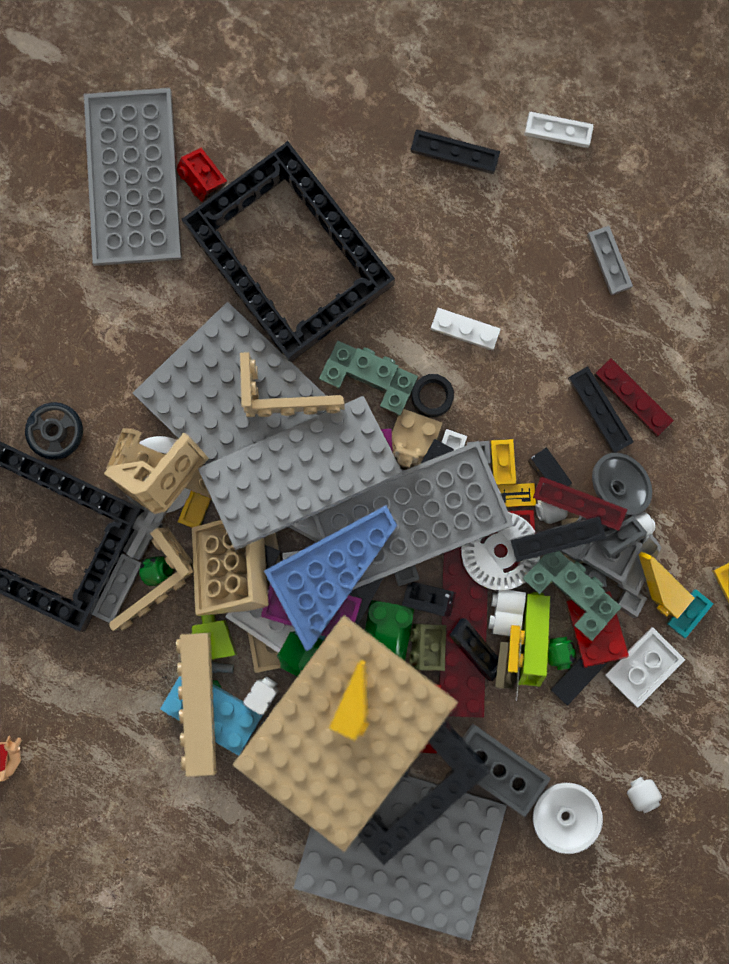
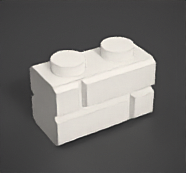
[244,677,279,714]

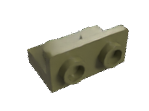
[409,624,446,671]

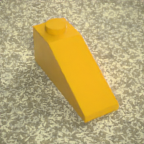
[638,551,694,619]
[329,660,369,741]

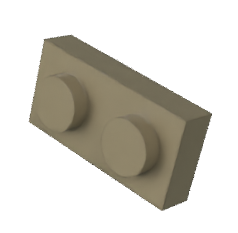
[495,642,520,689]

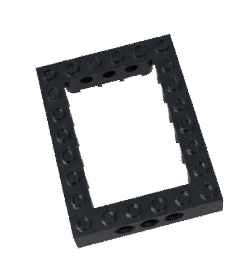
[182,141,395,362]
[0,442,144,632]
[259,629,489,866]

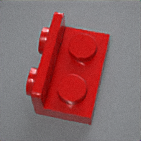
[176,148,227,202]

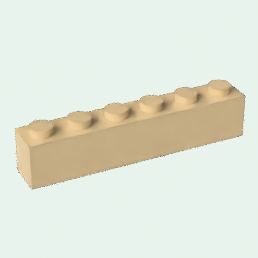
[176,633,217,777]

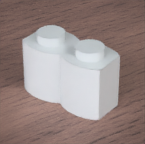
[488,590,526,637]

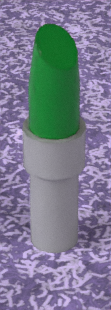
[212,662,234,673]

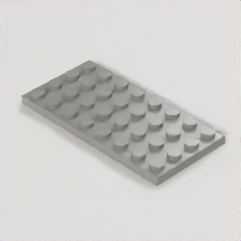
[84,88,182,266]
[198,396,403,550]
[313,441,513,590]

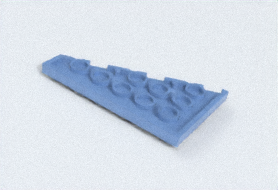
[264,505,397,651]

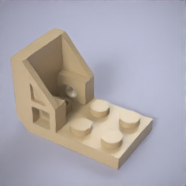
[104,433,209,514]

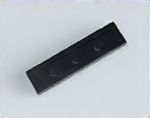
[410,129,500,174]
[568,366,634,453]
[510,515,606,562]

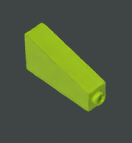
[519,592,550,687]

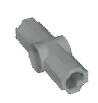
[123,508,169,560]

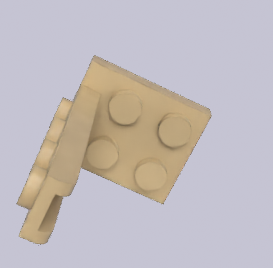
[240,352,345,417]
[392,409,442,470]
[106,428,211,498]
[109,527,194,631]

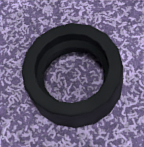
[412,374,454,417]

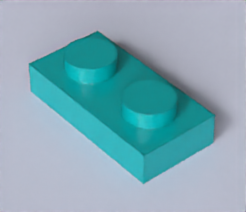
[666,589,714,639]

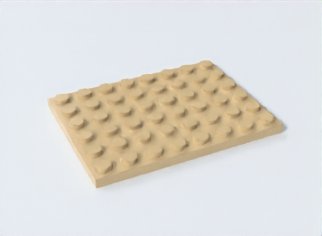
[233,616,457,852]

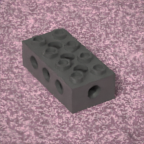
[463,723,551,817]

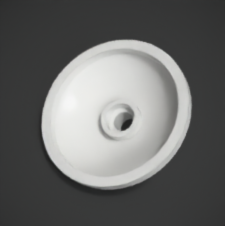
[533,783,602,854]

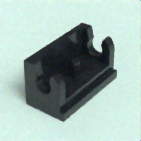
[402,582,456,616]

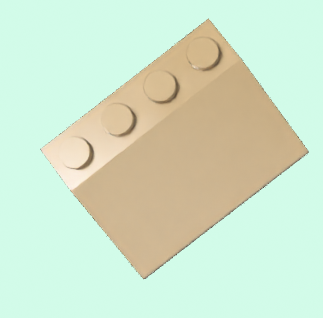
[192,520,268,616]

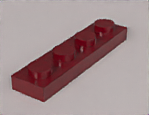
[594,358,674,437]
[533,476,628,531]

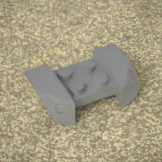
[560,516,662,597]

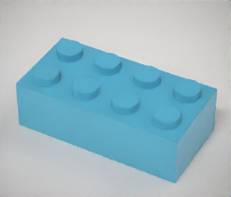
[160,677,264,756]

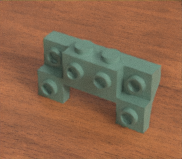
[319,340,418,416]
[523,551,622,641]

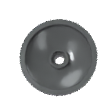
[592,453,652,516]

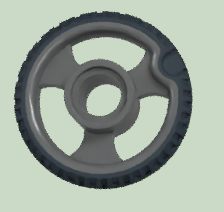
[25,402,83,460]

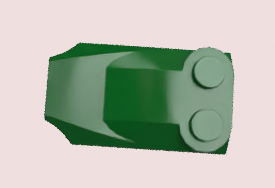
[365,600,414,661]
[277,631,325,677]

